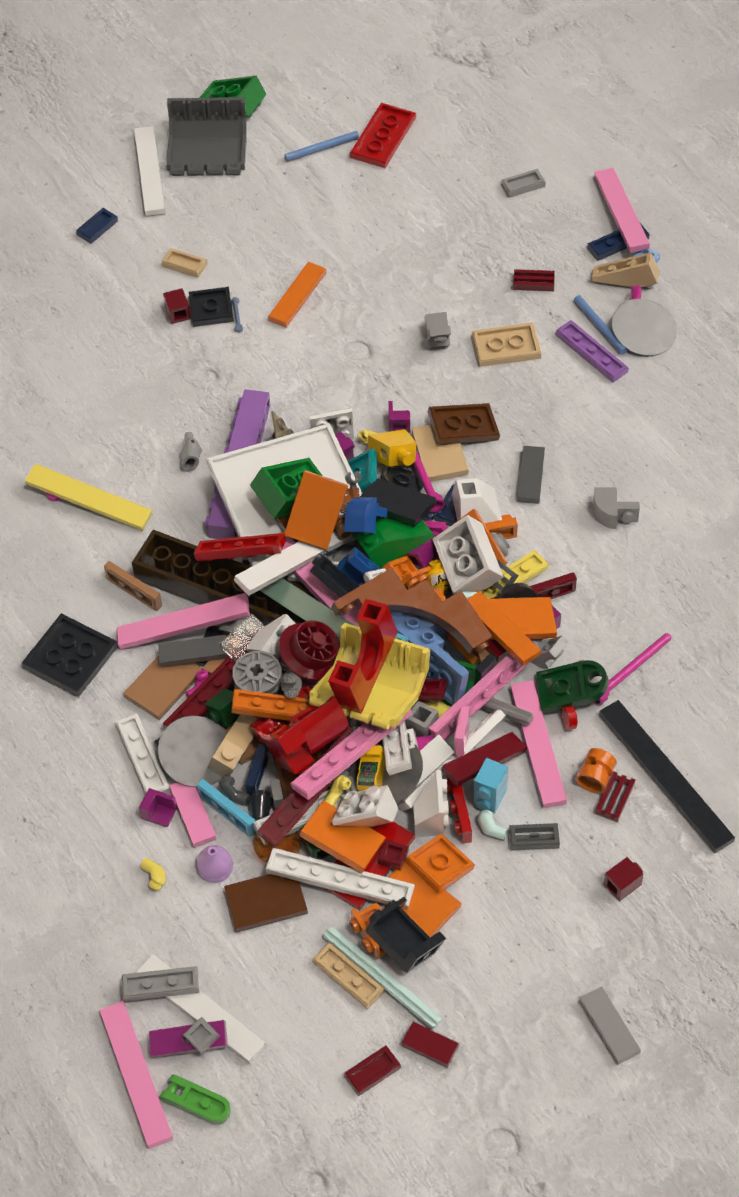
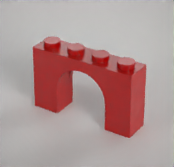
[328,599,398,714]

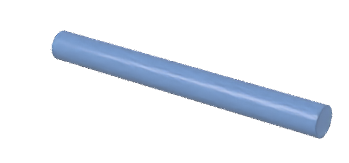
[284,131,359,161]
[574,295,627,355]

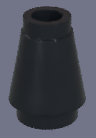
[249,790,273,821]

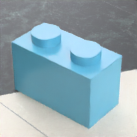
[474,758,508,813]

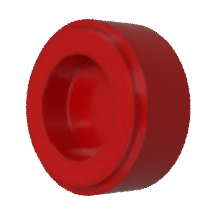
[561,706,578,730]

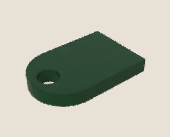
[536,660,609,715]

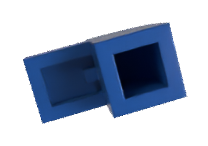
[344,497,387,534]

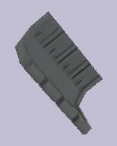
[167,97,247,175]

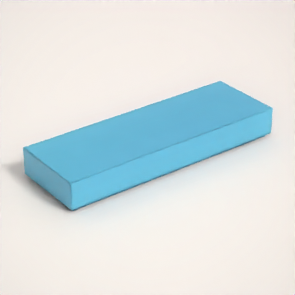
[197,779,256,837]

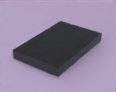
[360,478,436,527]

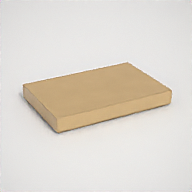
[472,323,541,367]
[412,424,469,481]

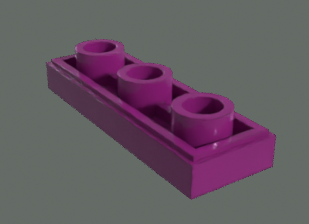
[149,1020,228,1058]

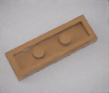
[104,561,162,611]

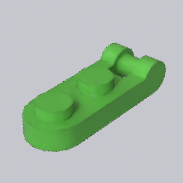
[159,1074,231,1124]

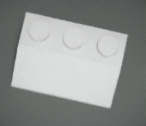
[433,515,503,594]

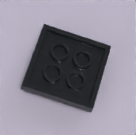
[22,613,118,696]

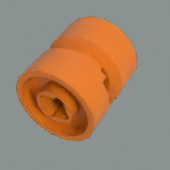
[576,748,617,793]

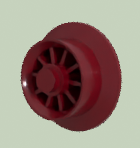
[278,620,339,681]

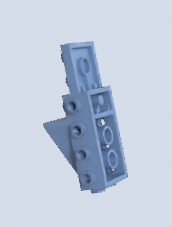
[390,612,469,706]

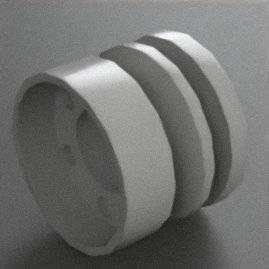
[233,651,284,696]

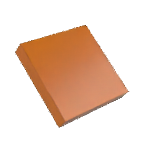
[405,833,475,893]

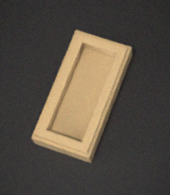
[162,248,207,278]

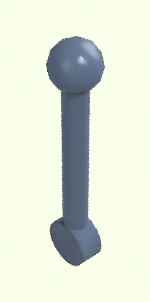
[231,297,243,333]

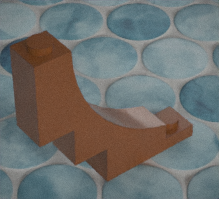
[331,568,492,654]

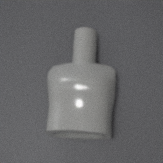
[180,432,202,471]

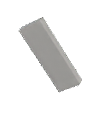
[122,966,200,1001]
[579,987,641,1064]

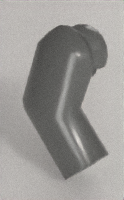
[219,775,251,806]

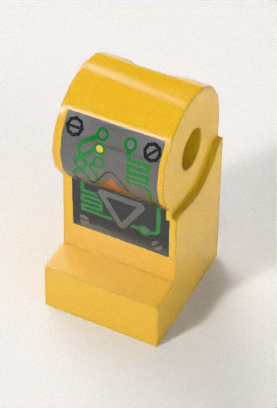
[357,745,386,791]

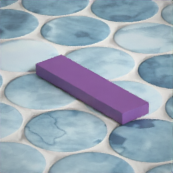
[556,320,629,383]

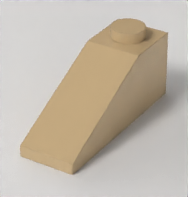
[591,252,660,287]
[208,714,257,776]

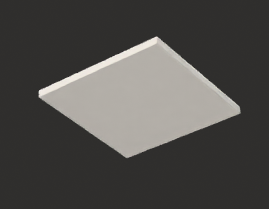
[206,423,362,567]

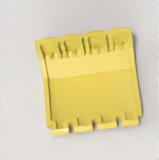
[309,623,430,730]

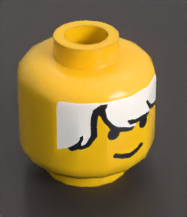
[426,560,451,594]

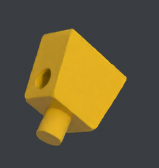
[368,429,416,467]

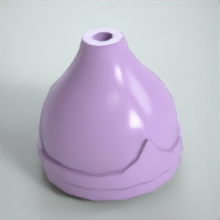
[196,845,233,883]

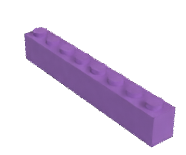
[205,389,271,539]

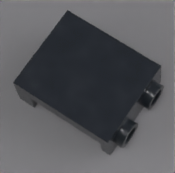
[310,549,366,606]
[365,897,446,973]

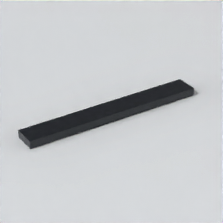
[599,700,735,853]

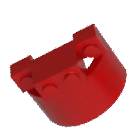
[249,685,348,774]

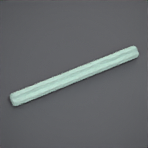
[323,927,441,1029]

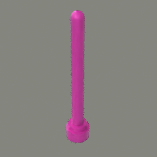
[413,450,445,512]
[593,633,671,706]

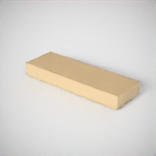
[312,942,385,1010]

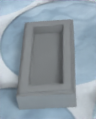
[501,169,546,198]

